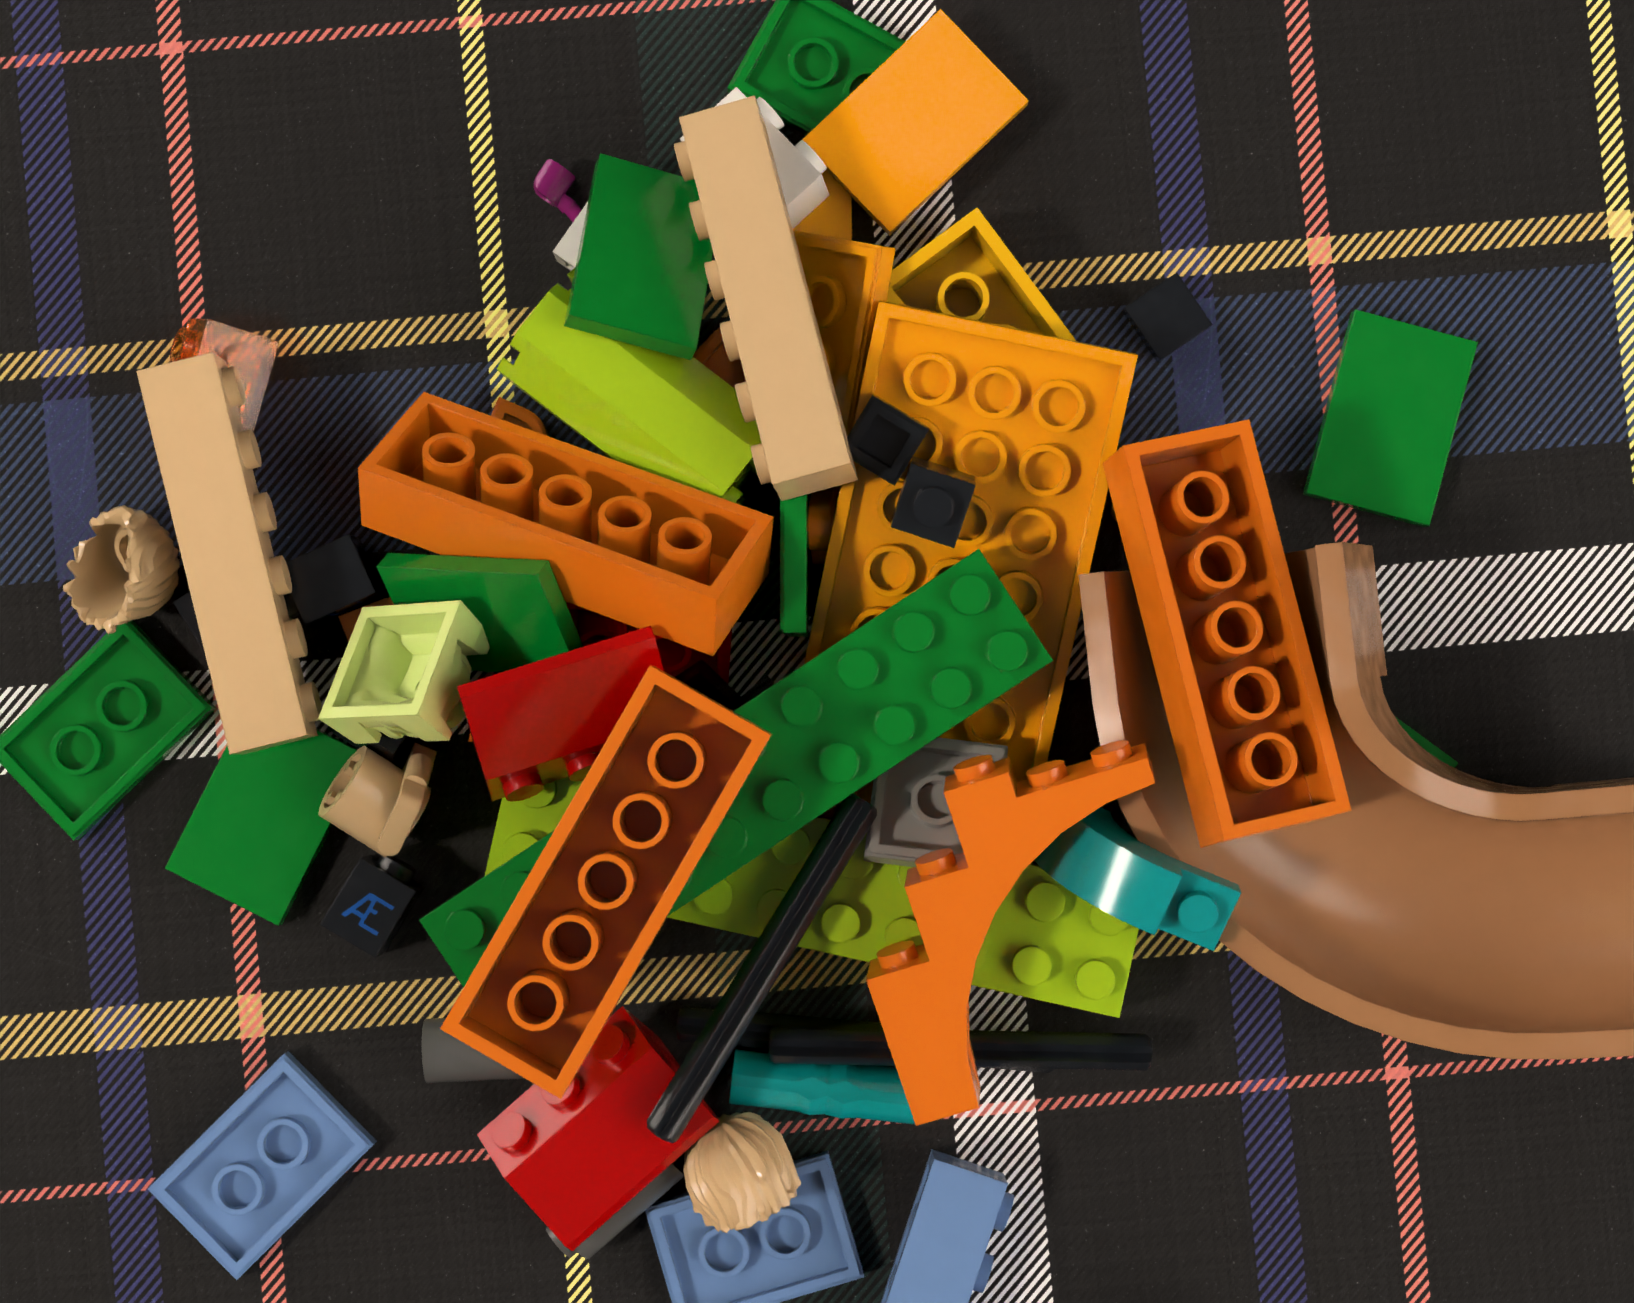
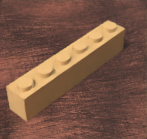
[674,95,858,501]
[136,352,322,755]

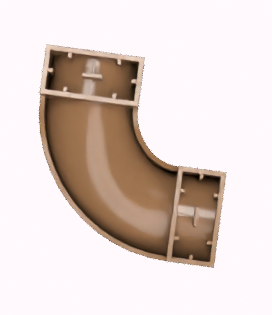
[1078,542,1634,1060]

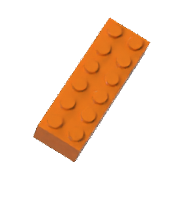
[358,392,774,656]
[1102,419,1352,848]
[440,665,772,1099]

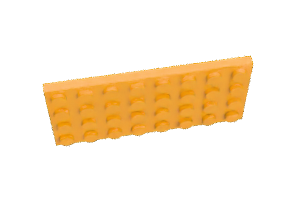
[804,300,1138,818]

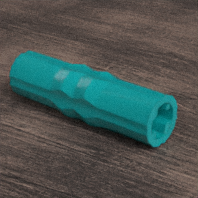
[729,1049,915,1124]

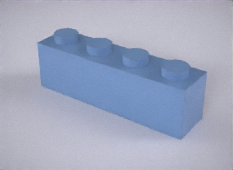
[880,1149,1014,1303]

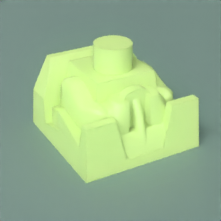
[318,600,490,744]

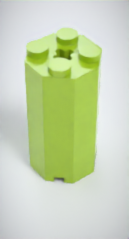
[497,268,762,505]

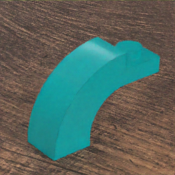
[1034,807,1241,951]

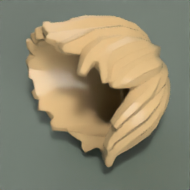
[63,505,180,634]
[683,1112,801,1233]

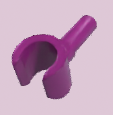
[534,159,582,222]

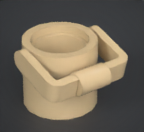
[318,743,437,857]

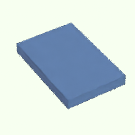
[148,1051,377,1280]
[645,1151,865,1303]

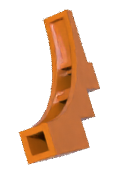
[866,740,1155,1126]

